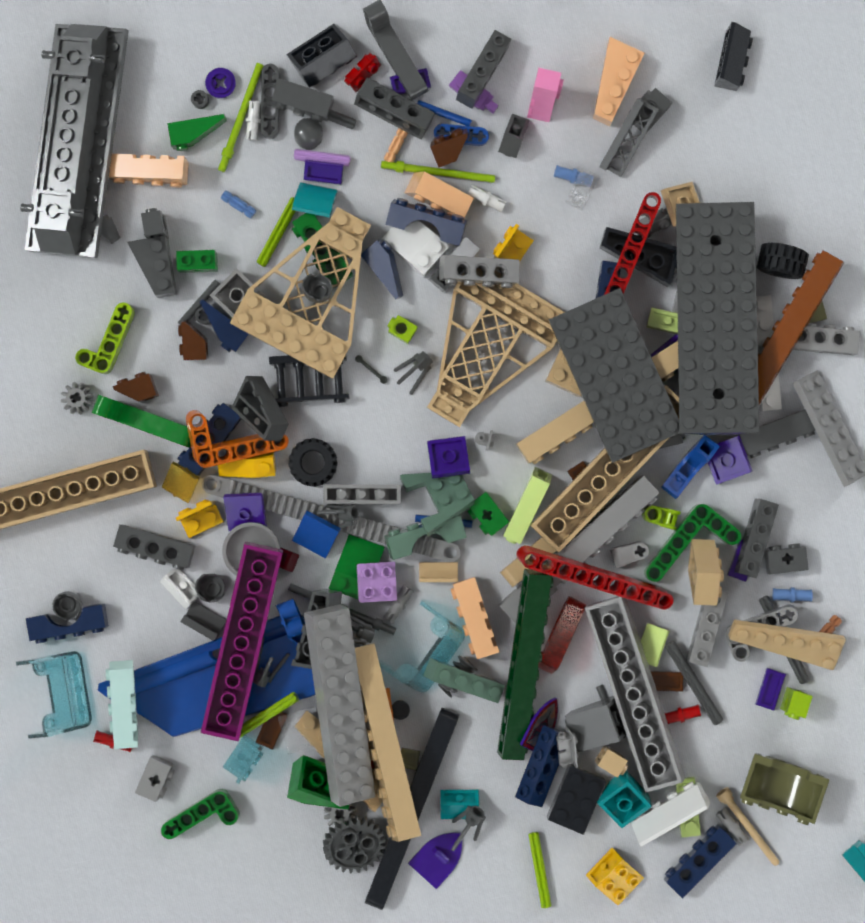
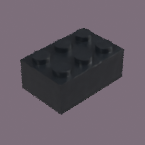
[547,764,606,835]

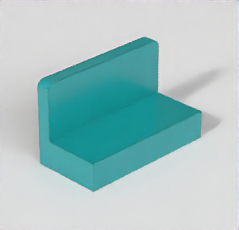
[440,790,479,819]
[842,840,865,882]

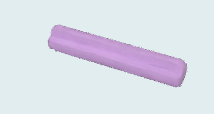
[294,149,350,166]

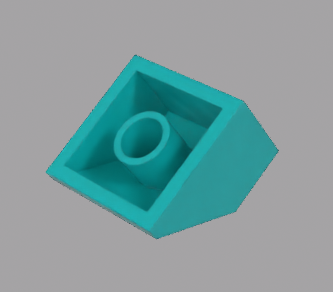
[597,771,652,828]

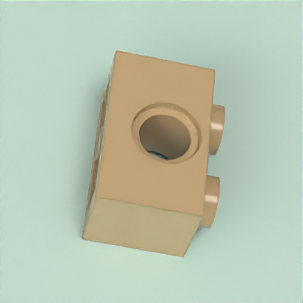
[594,745,628,778]

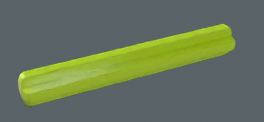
[257,197,296,267]
[240,692,299,738]
[528,832,551,908]

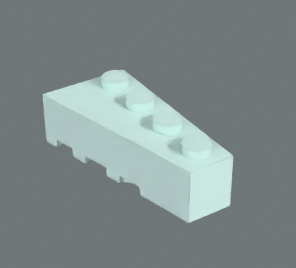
[106,660,138,749]

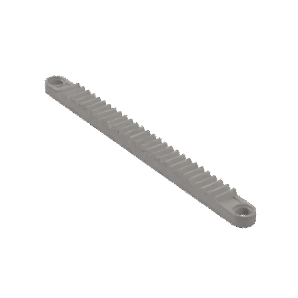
[202,475,461,562]

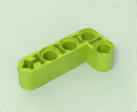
[75,302,135,374]

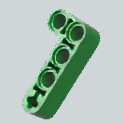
[161,789,240,839]

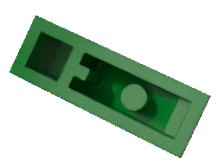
[167,114,227,151]

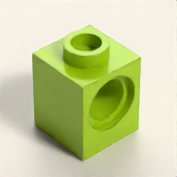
[387,315,418,344]

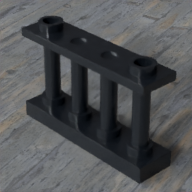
[269,354,350,407]

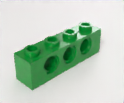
[292,213,354,288]

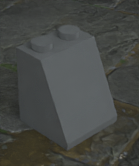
[565,696,626,752]

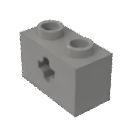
[135,755,175,802]

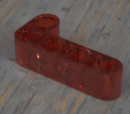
[538,596,586,674]

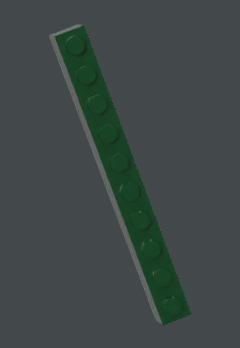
[497,569,553,760]

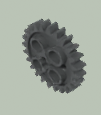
[323,815,386,874]

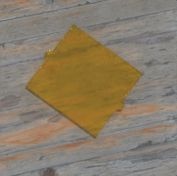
[162,461,200,503]

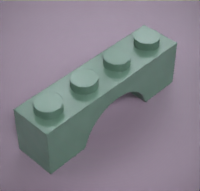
[384,515,467,560]
[423,658,505,703]

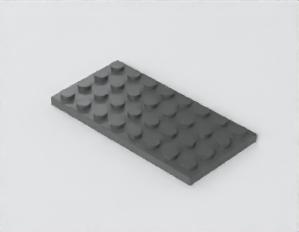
[548,288,679,463]

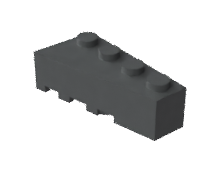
[291,589,342,669]

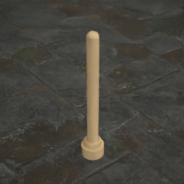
[716,787,779,866]

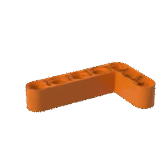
[186,410,289,468]

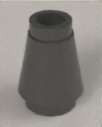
[101,215,121,244]

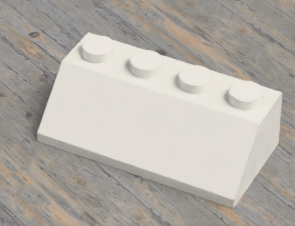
[631,781,711,847]

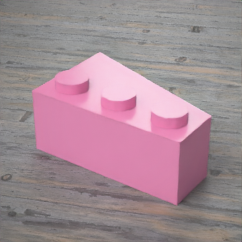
[527,68,564,122]

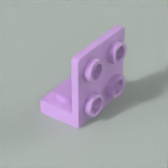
[357,561,397,603]

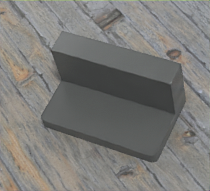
[180,602,226,641]

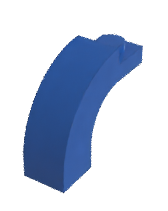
[661,435,720,499]

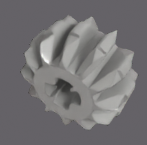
[61,382,94,415]
[324,803,356,828]

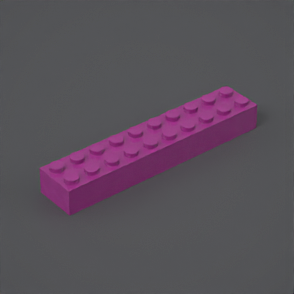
[201,541,283,742]

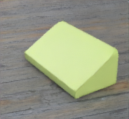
[641,623,669,667]

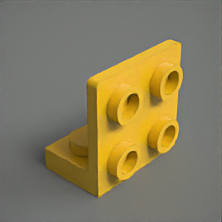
[493,224,534,262]
[175,499,224,538]
[586,848,644,905]

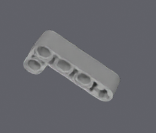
[725,604,798,662]

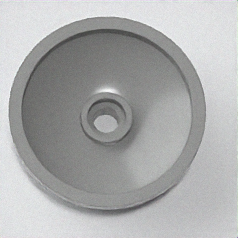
[222,522,280,576]

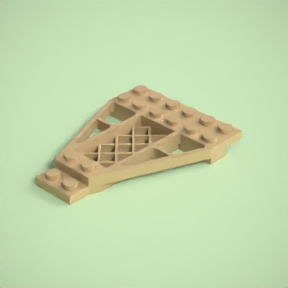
[230,207,371,379]
[427,267,565,428]

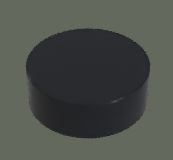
[392,700,410,720]

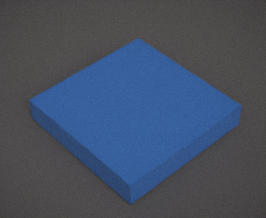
[292,511,341,559]

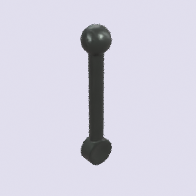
[355,355,387,384]

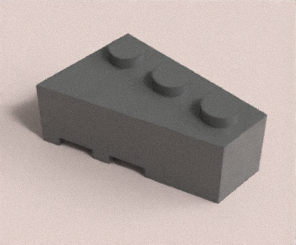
[127,236,177,298]
[231,376,289,441]

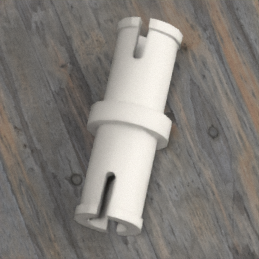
[245,101,261,141]
[468,184,506,212]

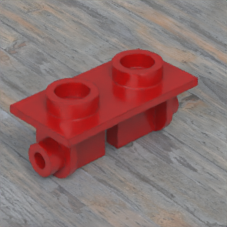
[344,53,381,93]

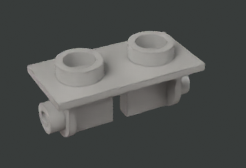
[638,208,672,238]
[475,430,496,450]
[556,726,579,768]

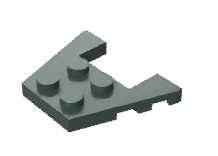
[400,473,474,537]

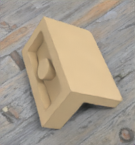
[419,562,458,582]

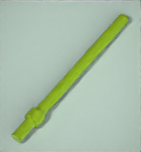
[218,63,264,173]
[381,161,495,183]

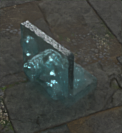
[223,735,264,784]

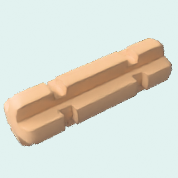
[384,128,408,162]

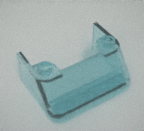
[379,600,465,692]
[16,651,92,739]

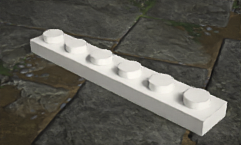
[756,295,782,411]

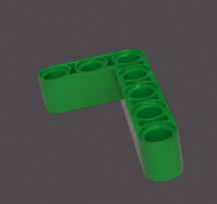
[92,394,191,448]
[644,504,741,582]

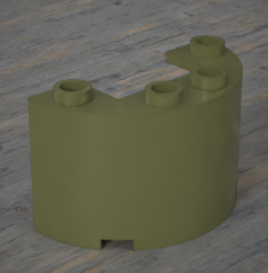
[740,753,829,825]

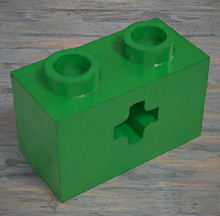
[176,250,218,273]
[467,492,509,536]

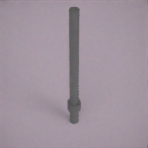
[288,584,397,635]

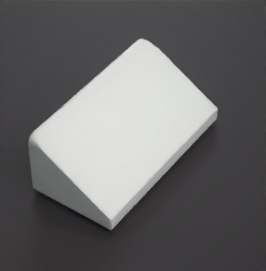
[160,568,199,609]

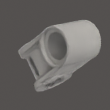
[610,541,649,568]

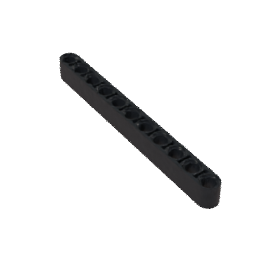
[364,708,460,910]

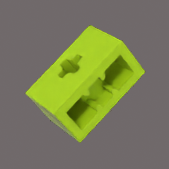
[780,687,813,720]

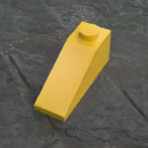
[218,452,276,478]

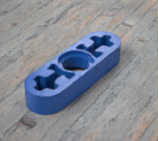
[434,124,489,146]

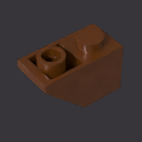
[430,128,468,168]
[178,320,208,360]
[112,372,159,402]

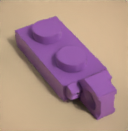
[449,70,498,114]

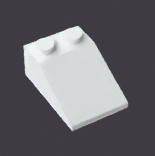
[382,220,449,278]

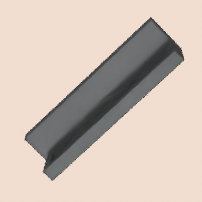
[599,98,659,177]

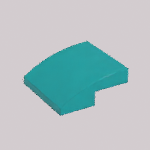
[292,182,337,218]

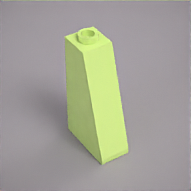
[503,467,552,544]

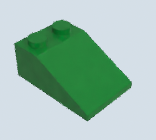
[329,534,385,599]
[287,755,349,810]

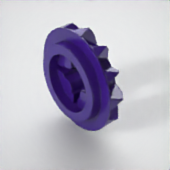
[205,68,236,98]

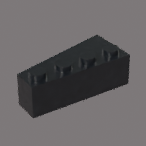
[599,227,677,287]

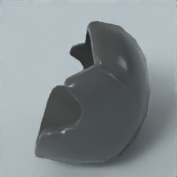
[294,118,323,150]
[302,274,333,303]
[195,574,226,603]
[52,591,82,621]

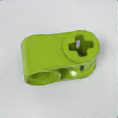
[642,506,681,530]

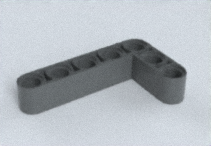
[363,0,429,100]

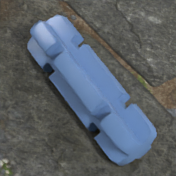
[221,191,256,218]

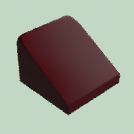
[279,547,299,572]

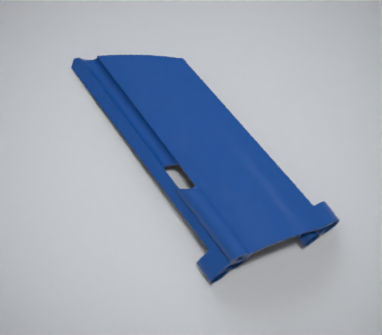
[97,599,316,737]

